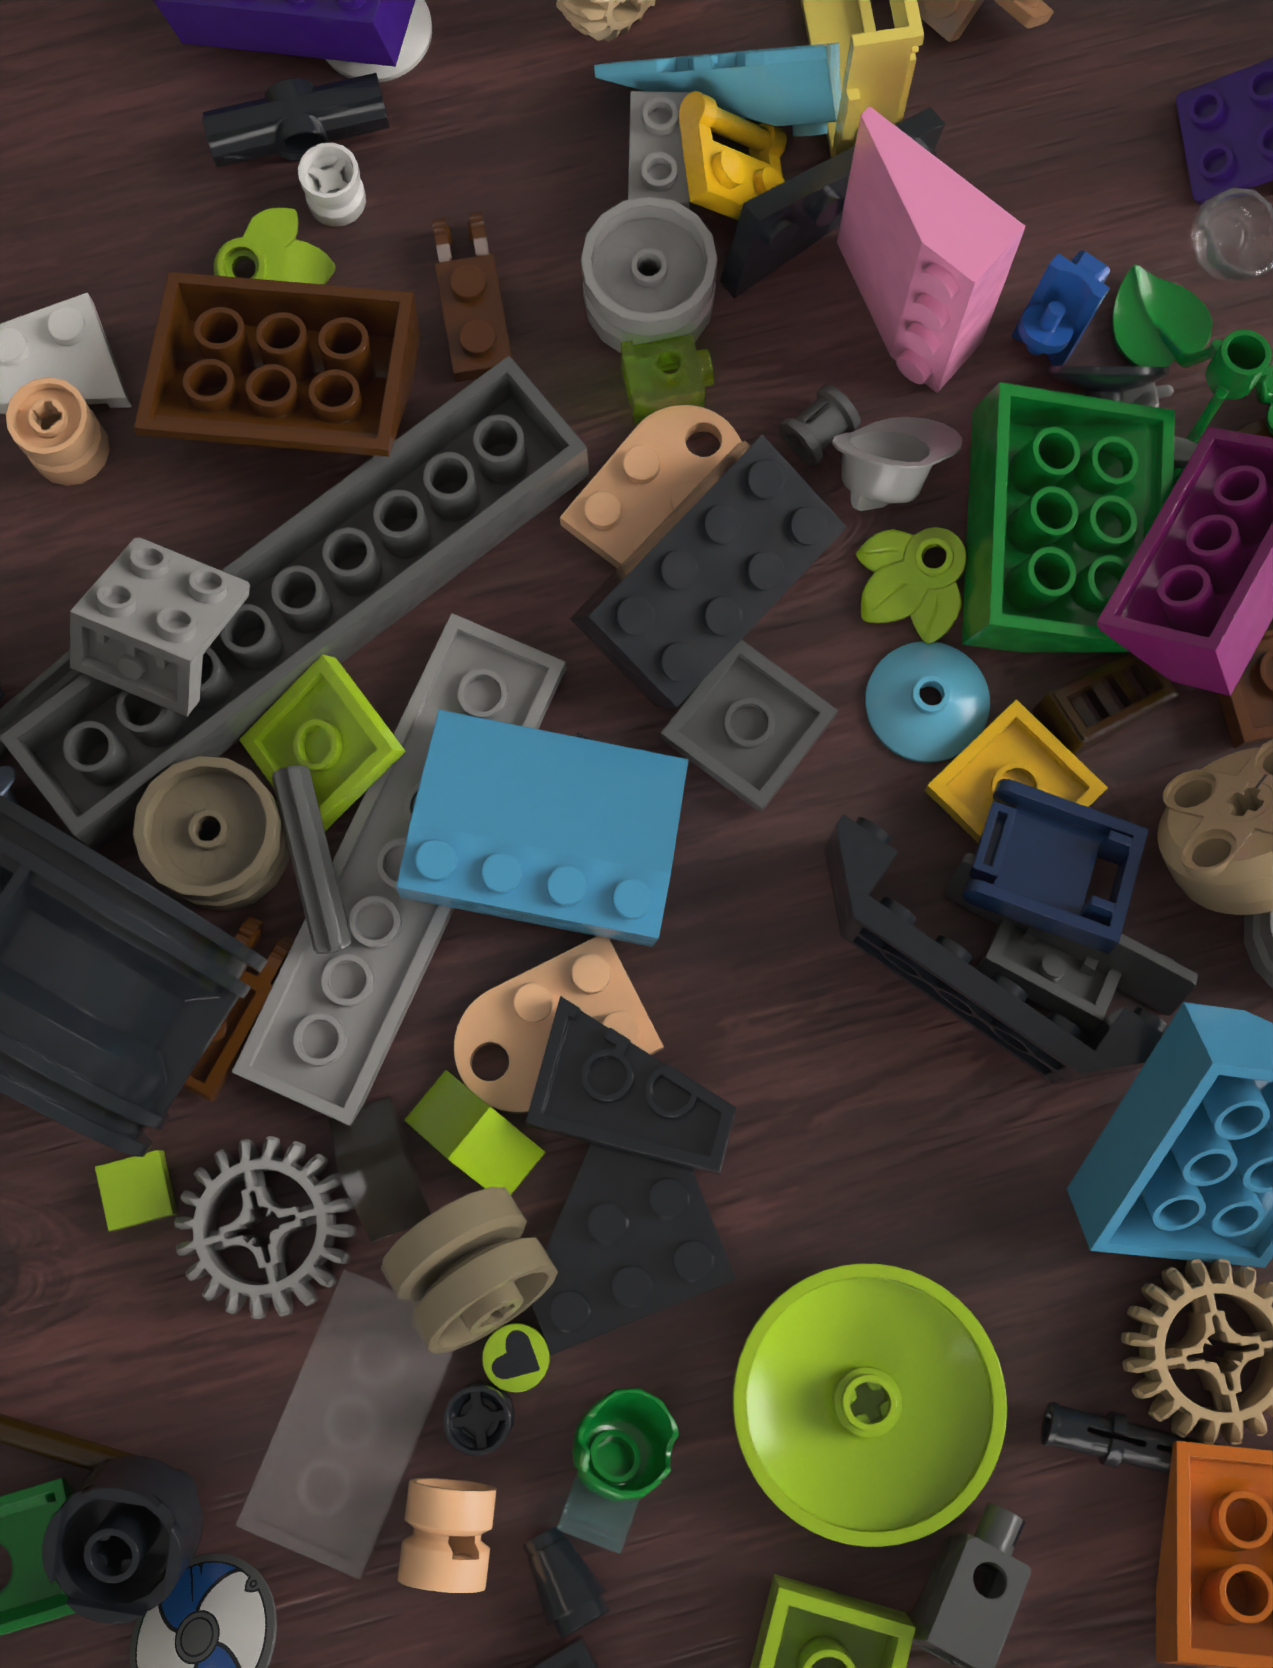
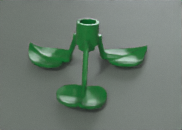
[1111,264,1273,488]

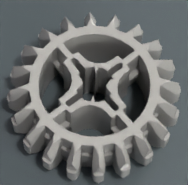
[174,1136,356,1319]

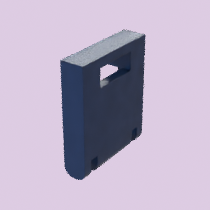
[962,779,1149,954]

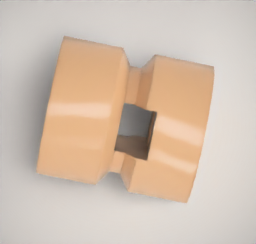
[6,377,110,486]
[397,1478,497,1593]

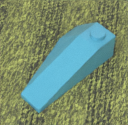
[594,42,841,136]

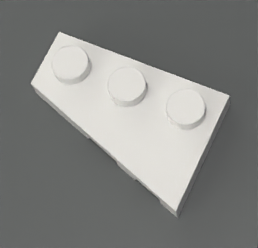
[0,292,132,414]

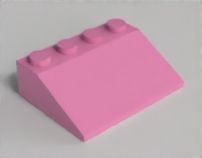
[837,106,1026,393]

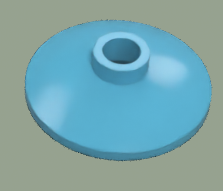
[865,641,990,763]

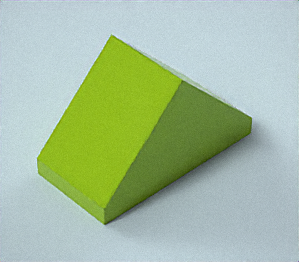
[404,1070,546,1195]

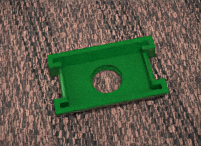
[0,1478,76,1636]

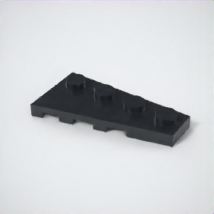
[720,107,945,298]

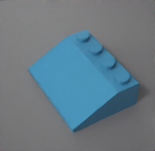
[396,709,688,947]
[1067,1002,1273,1268]

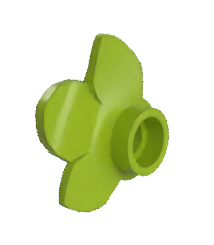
[214,208,336,285]
[856,527,967,644]

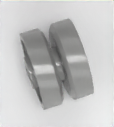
[581,196,718,360]

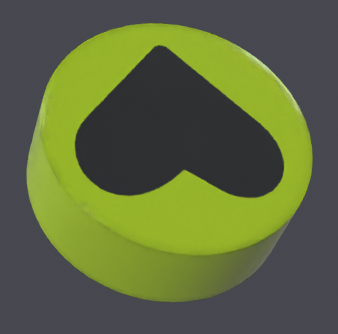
[483,1323,550,1393]

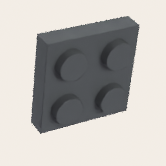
[661,639,838,813]

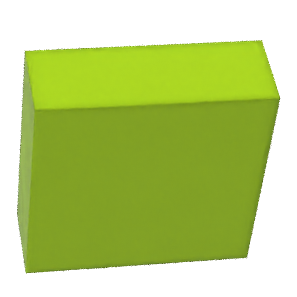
[95,1150,178,1231]

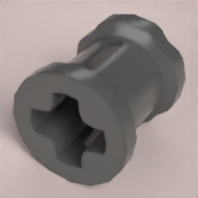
[779,384,861,465]

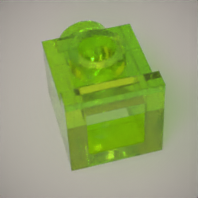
[620,334,714,423]

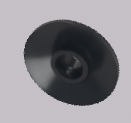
[1043,365,1169,402]

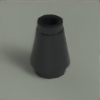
[523,1526,610,1639]

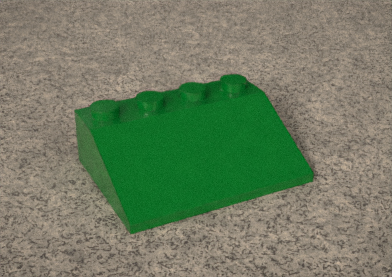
[962,382,1175,652]

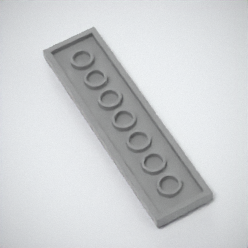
[232,613,567,1127]

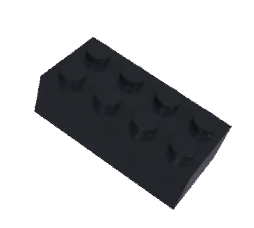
[570,435,847,708]

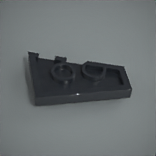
[526,996,736,1176]

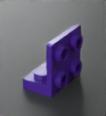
[1176,58,1273,205]

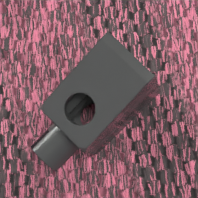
[909,1503,1031,1668]

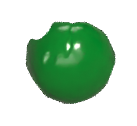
[572,1388,679,1502]

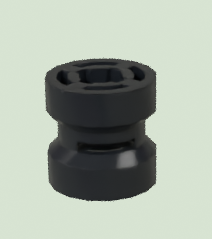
[443,1381,515,1456]

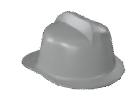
[832,417,963,511]

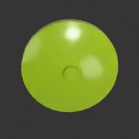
[732,1264,1007,1547]

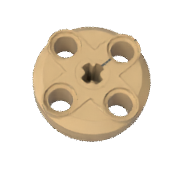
[1157,739,1273,915]

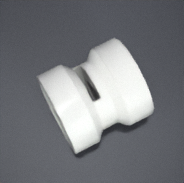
[298,142,366,227]

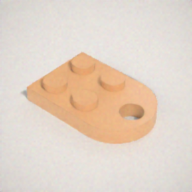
[560,405,742,569]
[454,936,664,1114]

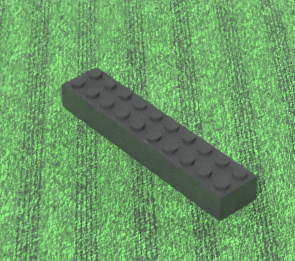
[0,356,589,850]

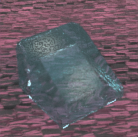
[557,1471,639,1554]

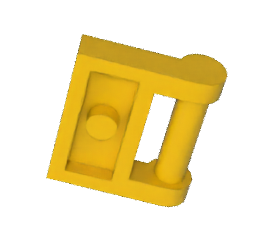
[679,91,787,220]

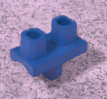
[1011,250,1110,366]

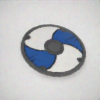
[129,1553,277,1668]

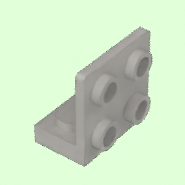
[70,538,250,717]

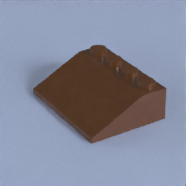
[134,272,420,457]

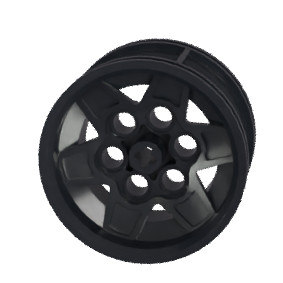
[0,795,268,1157]

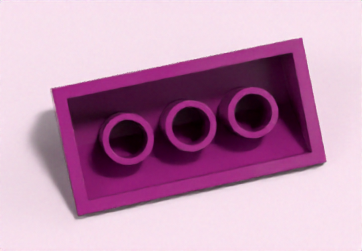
[1097,427,1273,696]

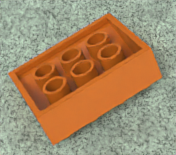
[1156,1441,1273,1668]

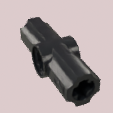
[202,73,390,167]

